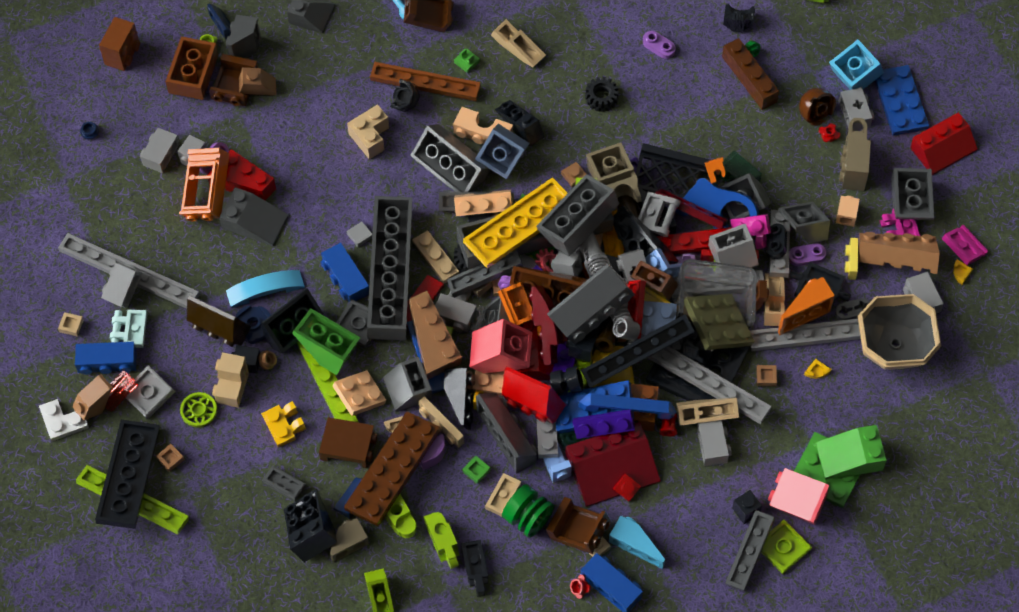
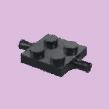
[788,262,851,302]

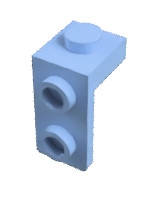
[645,248,687,278]
[543,442,572,483]

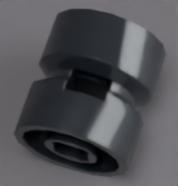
[550,366,584,396]

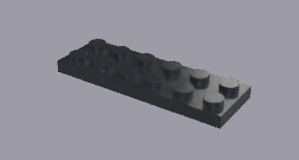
[95,419,160,529]

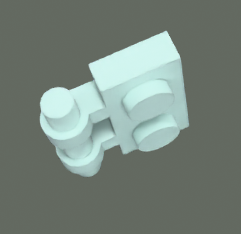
[110,310,148,348]

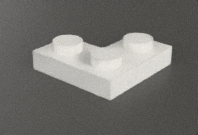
[39,399,89,441]

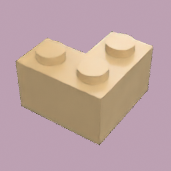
[347,104,389,160]
[212,352,249,408]

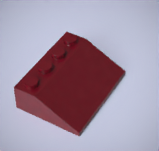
[565,422,660,507]

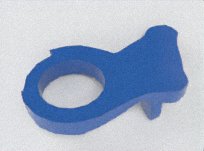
[675,178,759,229]

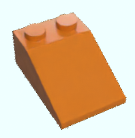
[778,277,835,335]

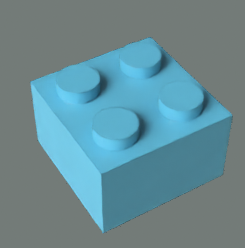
[829,40,884,90]

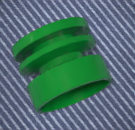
[502,484,555,538]

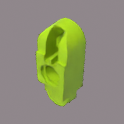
[385,494,417,538]
[423,512,459,569]

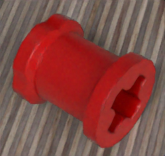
[660,414,677,437]

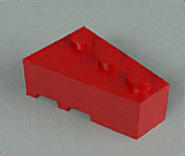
[207,149,276,200]

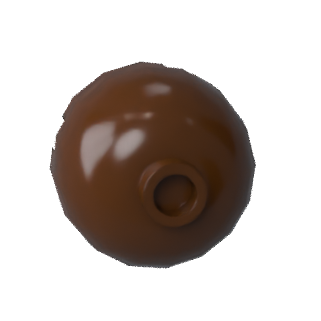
[799,88,836,126]

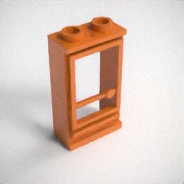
[179,148,230,222]

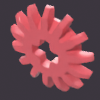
[535,248,558,272]

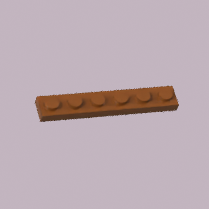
[370,62,481,101]

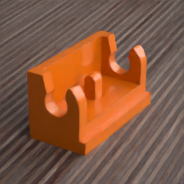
[705,157,725,183]
[498,282,533,325]

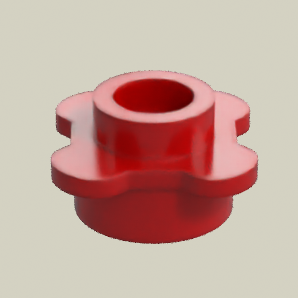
[818,123,840,142]
[570,575,591,599]

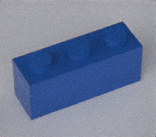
[320,243,369,302]
[75,341,137,375]
[580,553,643,612]

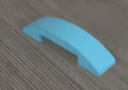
[226,270,305,308]

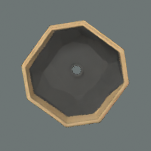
[858,294,941,370]

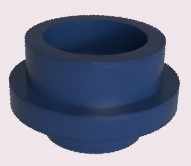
[80,122,99,140]

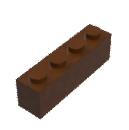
[722,38,779,110]

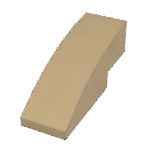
[491,19,546,67]
[764,273,785,326]

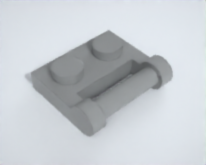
[638,192,681,237]

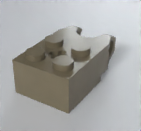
[839,118,871,191]
[586,143,641,211]

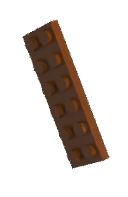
[344,411,441,527]

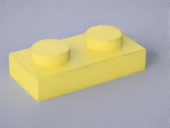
[845,238,858,280]

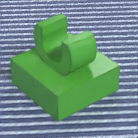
[454,48,480,73]

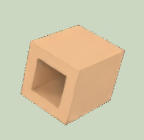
[836,196,860,227]

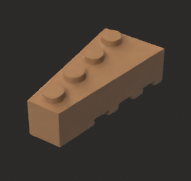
[858,232,940,274]
[409,291,462,379]

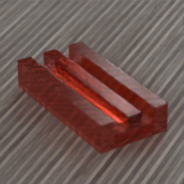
[105,370,138,412]

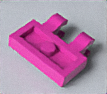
[880,208,920,236]
[730,214,771,249]

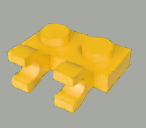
[261,401,306,448]

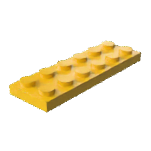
[463,177,568,269]

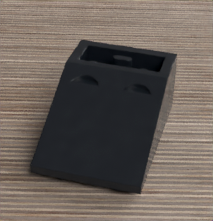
[284,489,337,563]

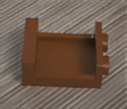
[404,0,454,32]
[209,53,258,106]
[319,417,378,468]
[546,497,610,554]

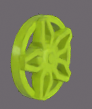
[180,392,217,428]

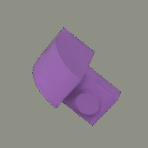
[420,434,445,470]

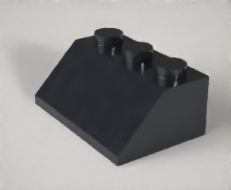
[261,288,325,353]

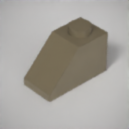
[330,518,369,563]

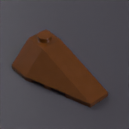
[509,266,588,307]

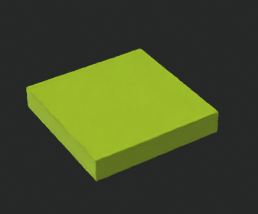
[761,520,812,574]

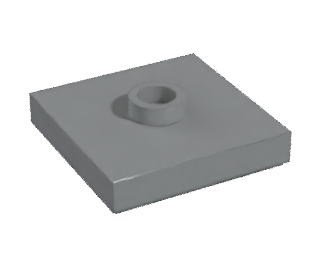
[121,365,176,419]

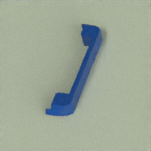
[578,393,676,419]

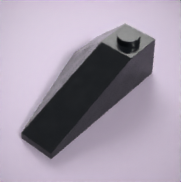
[613,206,679,273]

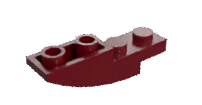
[530,286,564,365]

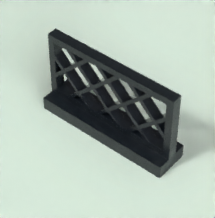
[635,143,711,198]

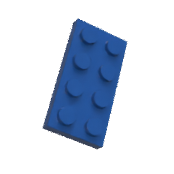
[875,65,929,136]
[555,380,634,434]

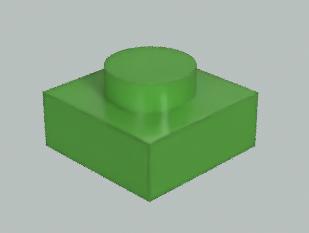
[462,456,491,484]

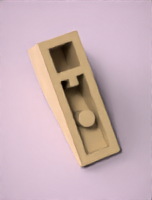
[676,398,739,425]

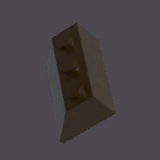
[187,295,251,347]

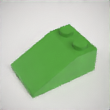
[292,308,360,375]
[816,425,887,479]

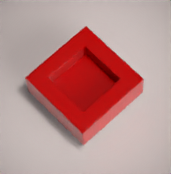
[612,473,641,502]

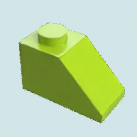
[364,568,394,612]

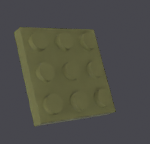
[683,294,755,350]

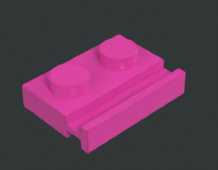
[942,225,988,265]

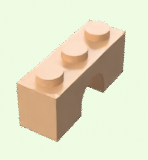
[453,107,513,144]
[454,190,513,216]

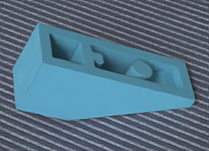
[609,516,665,569]

